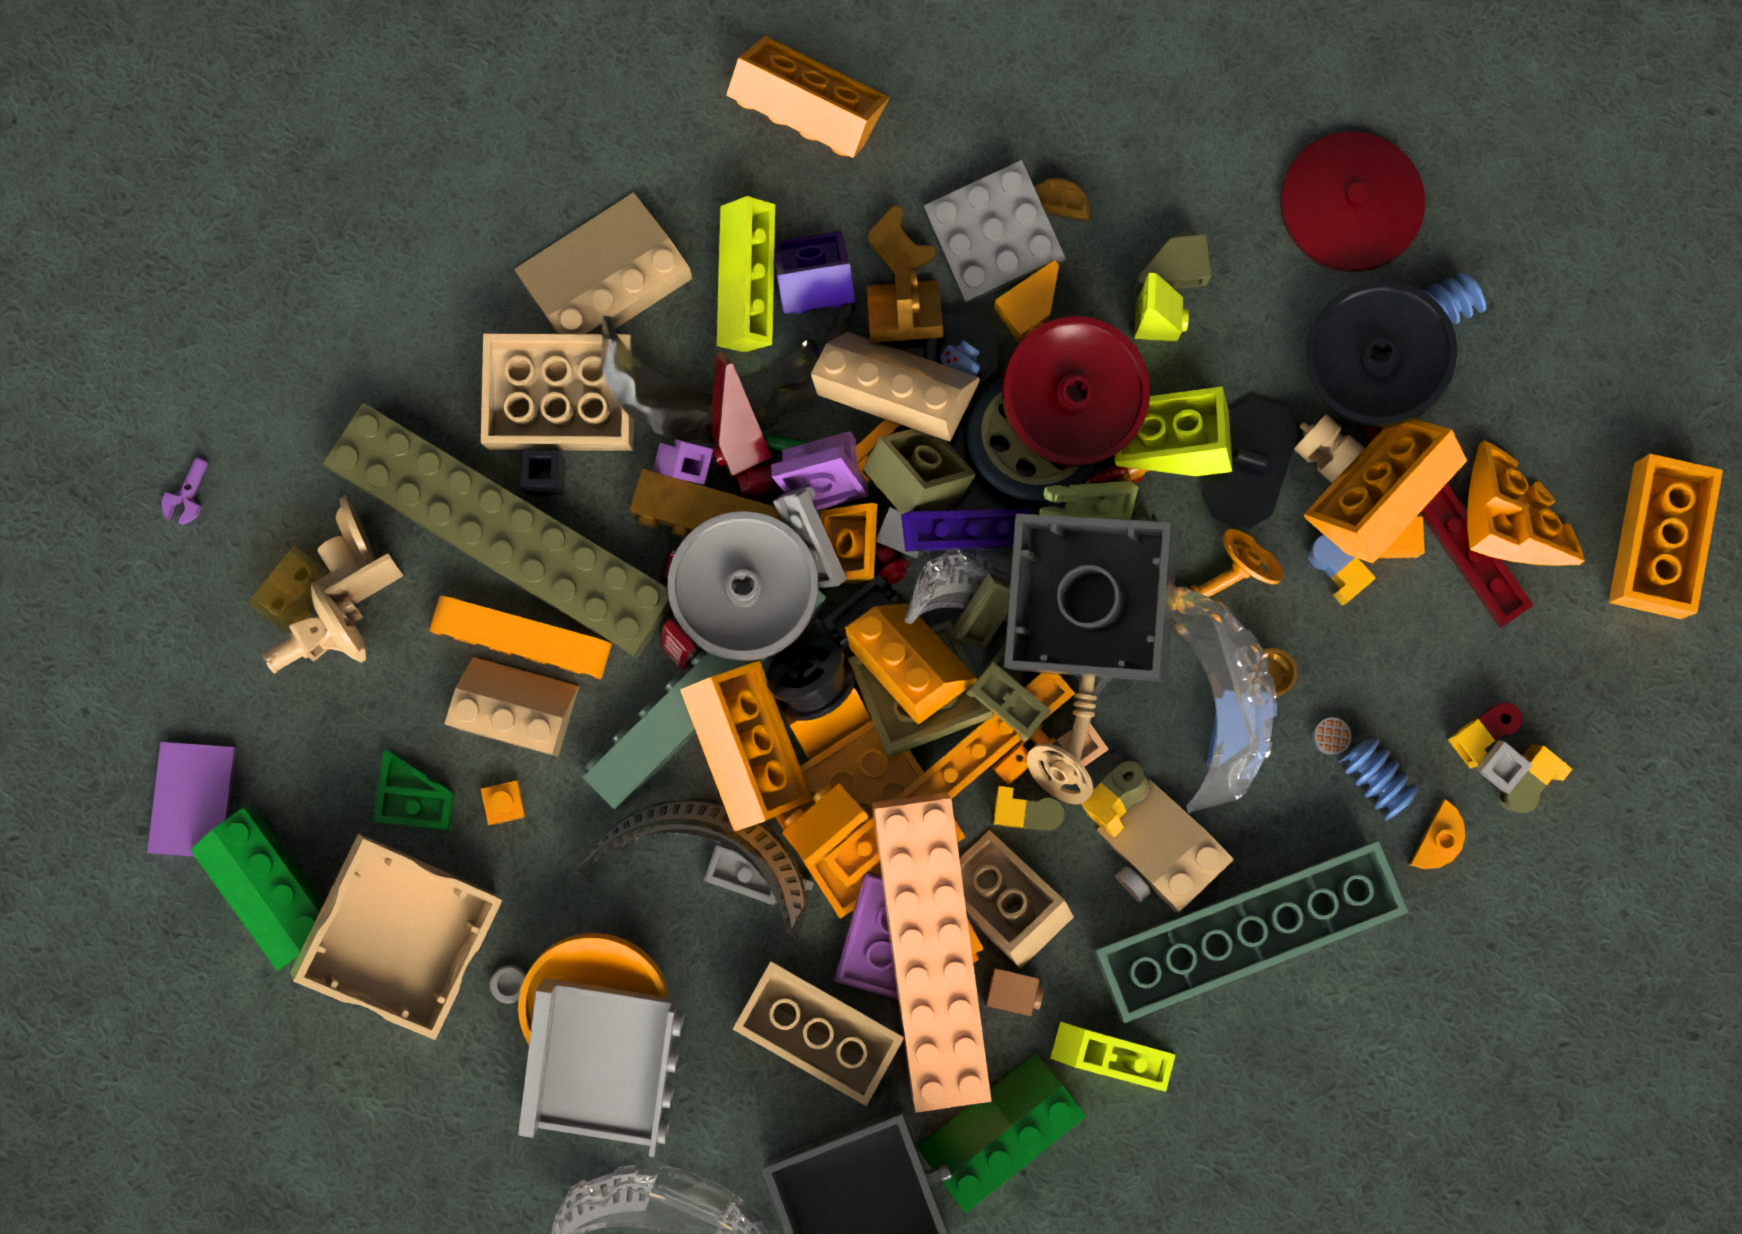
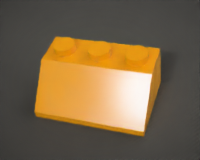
[845,603,977,725]

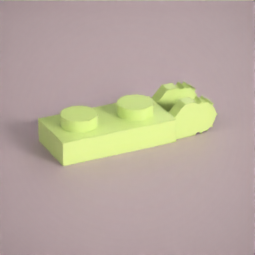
[1039,481,1138,520]

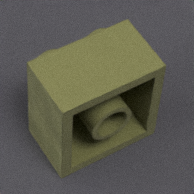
[863,429,976,514]

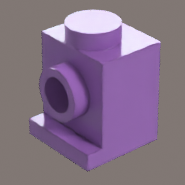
[653,439,713,485]

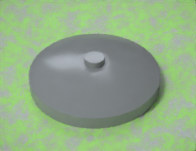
[668,511,818,661]

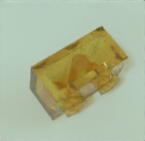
[247,545,330,634]

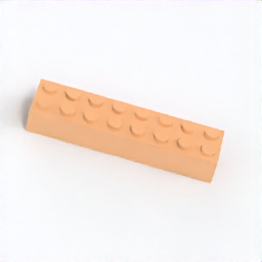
[872,792,991,1113]

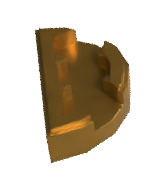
[1034,178,1091,222]

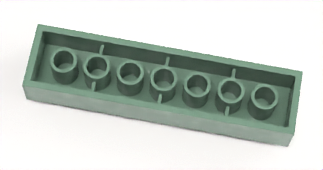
[1092,841,1409,1023]

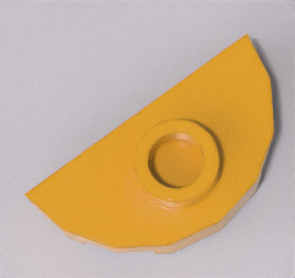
[1409,799,1466,869]

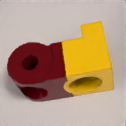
[1447,703,1522,769]

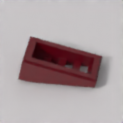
[660,619,703,670]

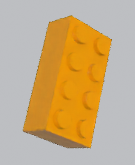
[1608,454,1723,619]

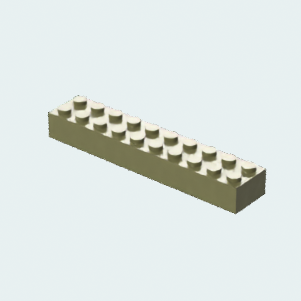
[323,403,671,660]

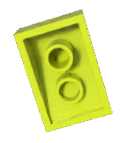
[1115,386,1232,476]

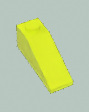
[1134,273,1189,341]
[1050,1022,1176,1092]

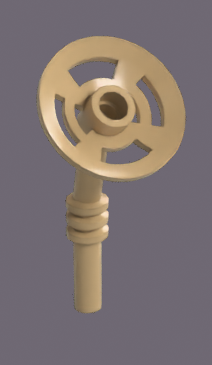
[1027,676,1097,804]

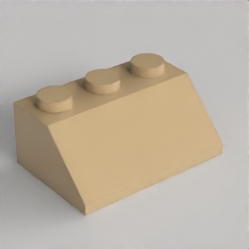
[445,657,579,757]

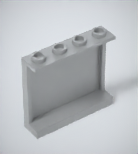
[518,978,684,1157]

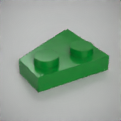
[373,751,455,831]

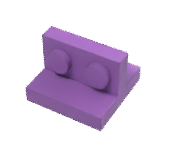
[772,431,869,510]

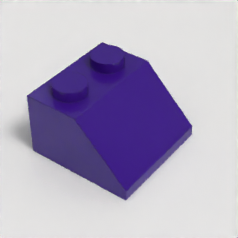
[774,231,855,314]

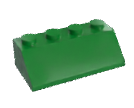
[190,805,324,971]
[917,1052,1087,1214]

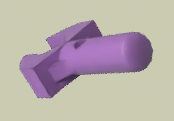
[161,457,208,525]

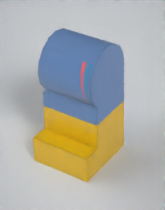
[1308,535,1376,606]

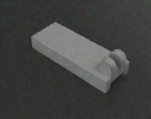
[773,487,847,589]

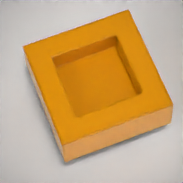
[481,780,526,825]

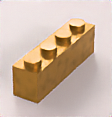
[629,469,782,538]

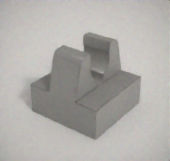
[1476,740,1532,794]

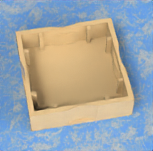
[290,833,502,1040]

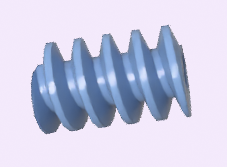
[1421,272,1486,325]
[1337,737,1419,821]

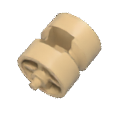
[1294,414,1365,483]

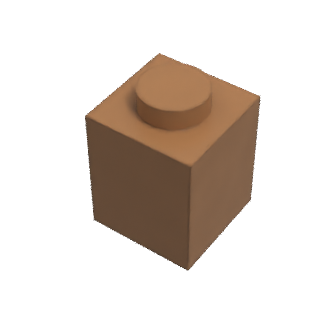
[985,968,1044,1016]

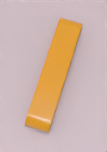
[429,596,612,680]

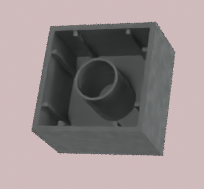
[1004,514,1179,682]

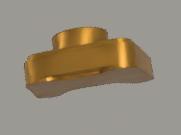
[868,206,936,275]

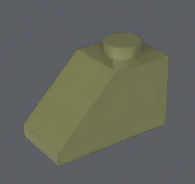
[1135,231,1211,293]

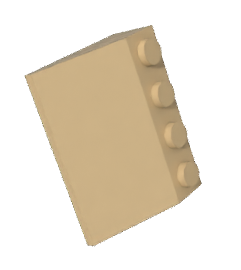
[514,192,693,334]
[481,334,634,451]

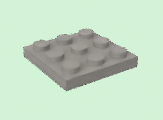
[924,160,1066,304]

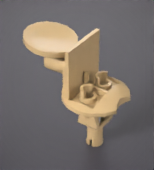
[261,494,403,674]

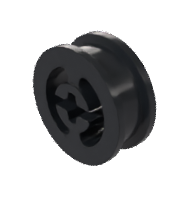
[767,637,855,721]

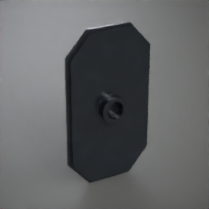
[867,315,998,387]
[1202,397,1299,529]

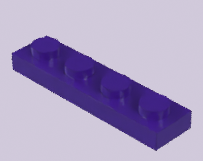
[901,509,1033,552]

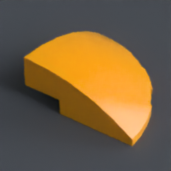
[1467,440,1585,566]

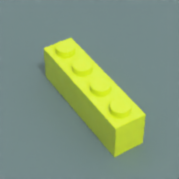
[717,196,775,352]

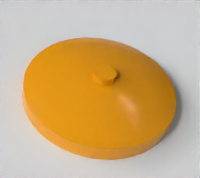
[518,933,671,1045]

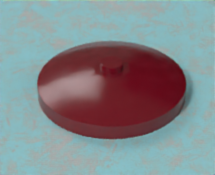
[1280,131,1425,272]
[1002,316,1150,466]

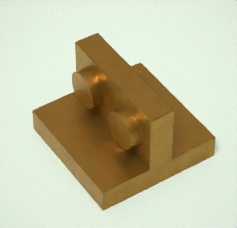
[867,254,943,343]

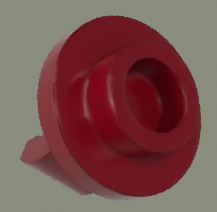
[875,546,910,585]

